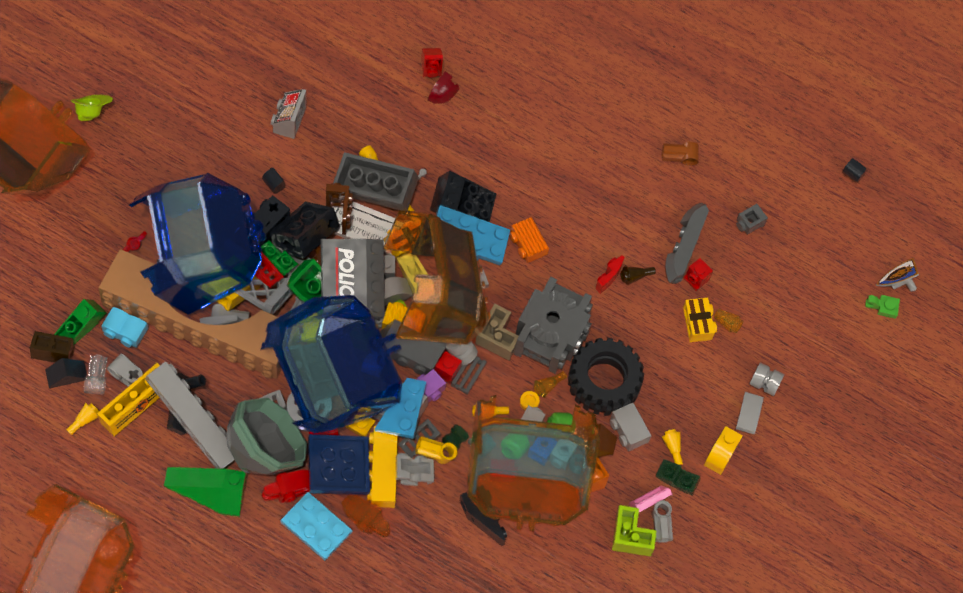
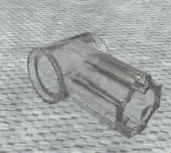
[84,355,108,395]

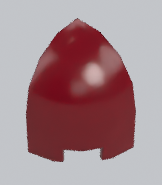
[428,71,459,104]

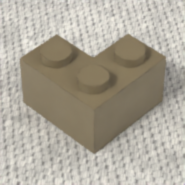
[475,303,519,361]

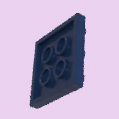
[308,434,370,495]

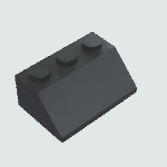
[374,319,447,375]

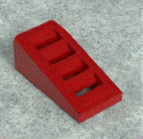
[241,248,284,288]

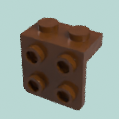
[326,183,353,235]

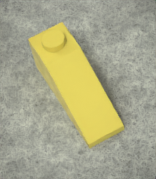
[396,251,435,306]

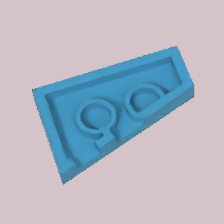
[375,378,427,439]

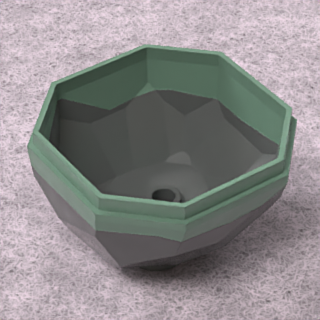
[226,398,307,475]

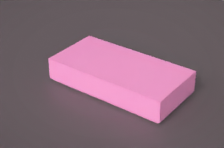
[629,485,672,512]

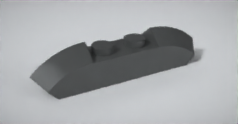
[665,202,709,284]

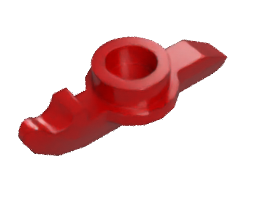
[122,231,147,252]

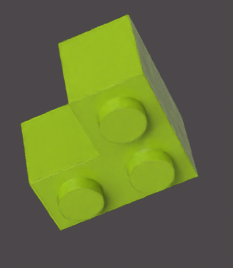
[612,505,657,557]

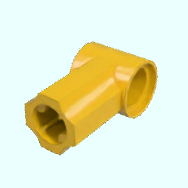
[415,436,457,464]

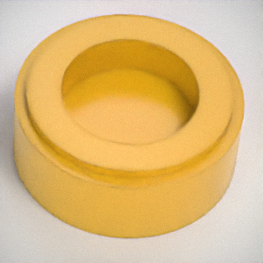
[520,391,540,411]

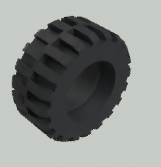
[568,338,644,416]

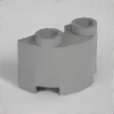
[396,453,434,486]

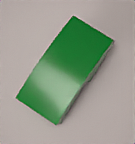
[259,241,298,276]

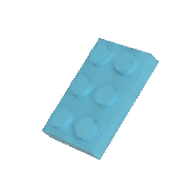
[281,492,352,561]

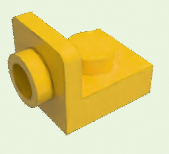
[344,405,375,437]

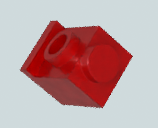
[683,258,713,291]

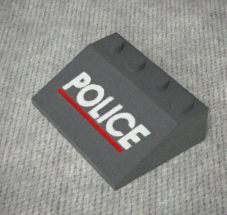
[321,239,384,319]

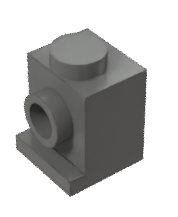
[736,204,768,235]

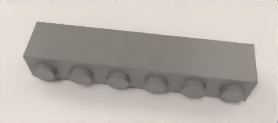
[145,361,235,469]

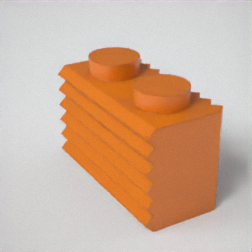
[509,217,549,263]

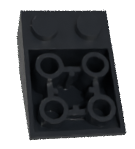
[430,171,497,222]

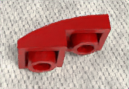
[595,255,625,294]

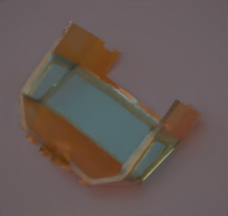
[467,395,600,531]

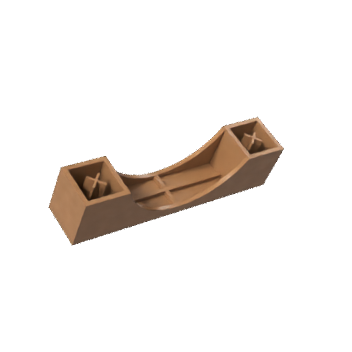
[99,249,297,379]

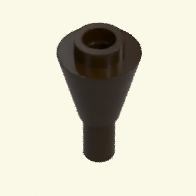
[620,266,656,285]

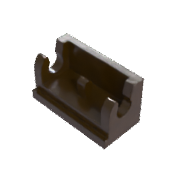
[30,331,74,363]

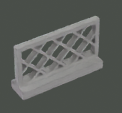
[232,255,310,315]

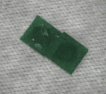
[656,459,701,496]

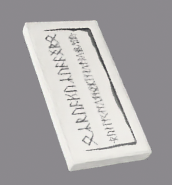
[333,202,404,255]

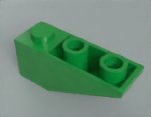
[54,299,107,345]

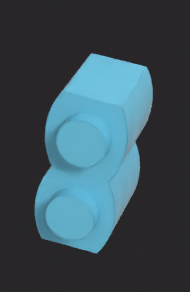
[101,307,148,348]

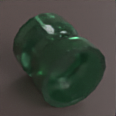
[442,424,469,450]

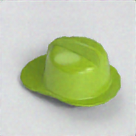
[71,95,113,121]

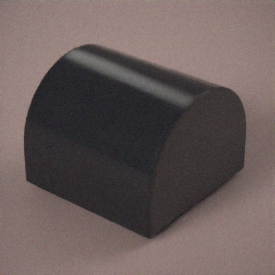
[842,158,867,183]
[262,168,285,194]

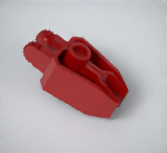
[261,469,309,503]

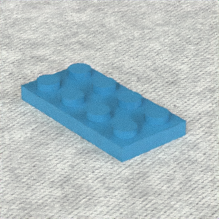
[429,205,510,265]

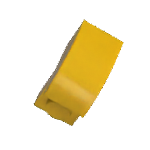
[704,426,743,475]

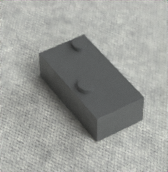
[333,152,419,212]

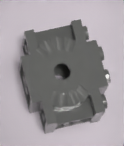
[514,276,593,374]

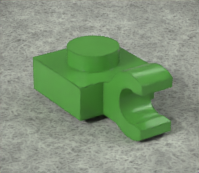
[865,295,900,319]

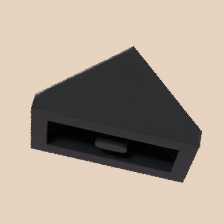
[45,358,88,389]

